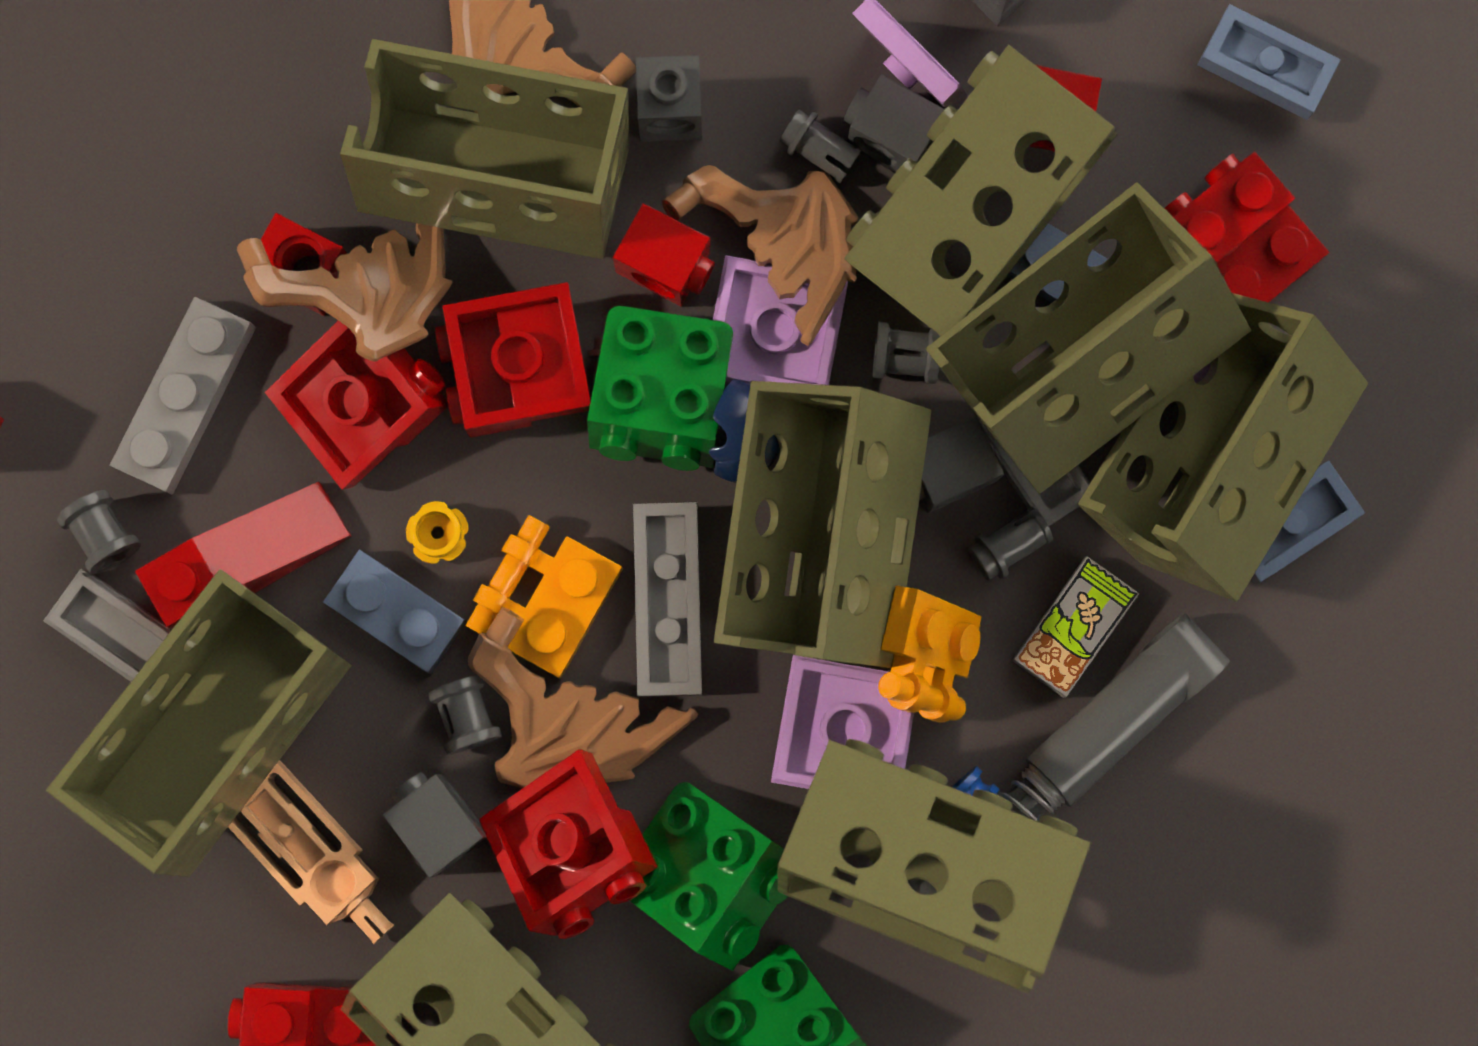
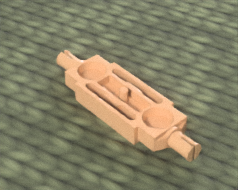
[228,760,395,945]

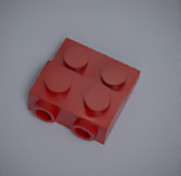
[1164,151,1330,303]
[435,282,591,438]
[265,321,448,490]
[479,749,658,939]
[228,982,376,1046]

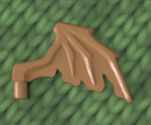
[449,0,636,113]
[662,165,859,346]
[237,223,453,362]
[468,607,699,788]

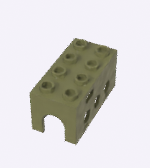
[340,39,629,260]
[844,44,1118,336]
[925,182,1252,494]
[1078,293,1368,602]
[714,381,931,668]
[46,569,352,877]
[778,739,1091,994]
[341,893,614,1046]

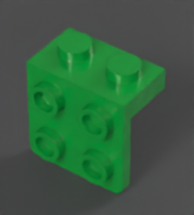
[587,306,733,471]
[629,782,788,971]
[689,945,868,1046]

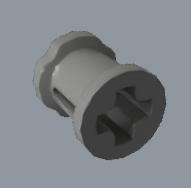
[873,322,940,384]
[57,490,141,575]
[428,675,502,755]

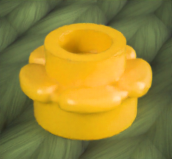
[406,501,469,564]

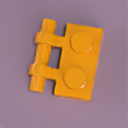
[465,515,623,679]
[878,585,982,723]

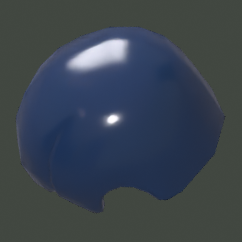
[709,379,780,483]

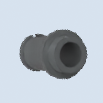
[779,109,863,183]
[968,507,1053,581]

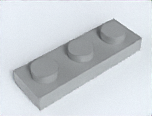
[109,296,256,495]
[633,502,702,697]

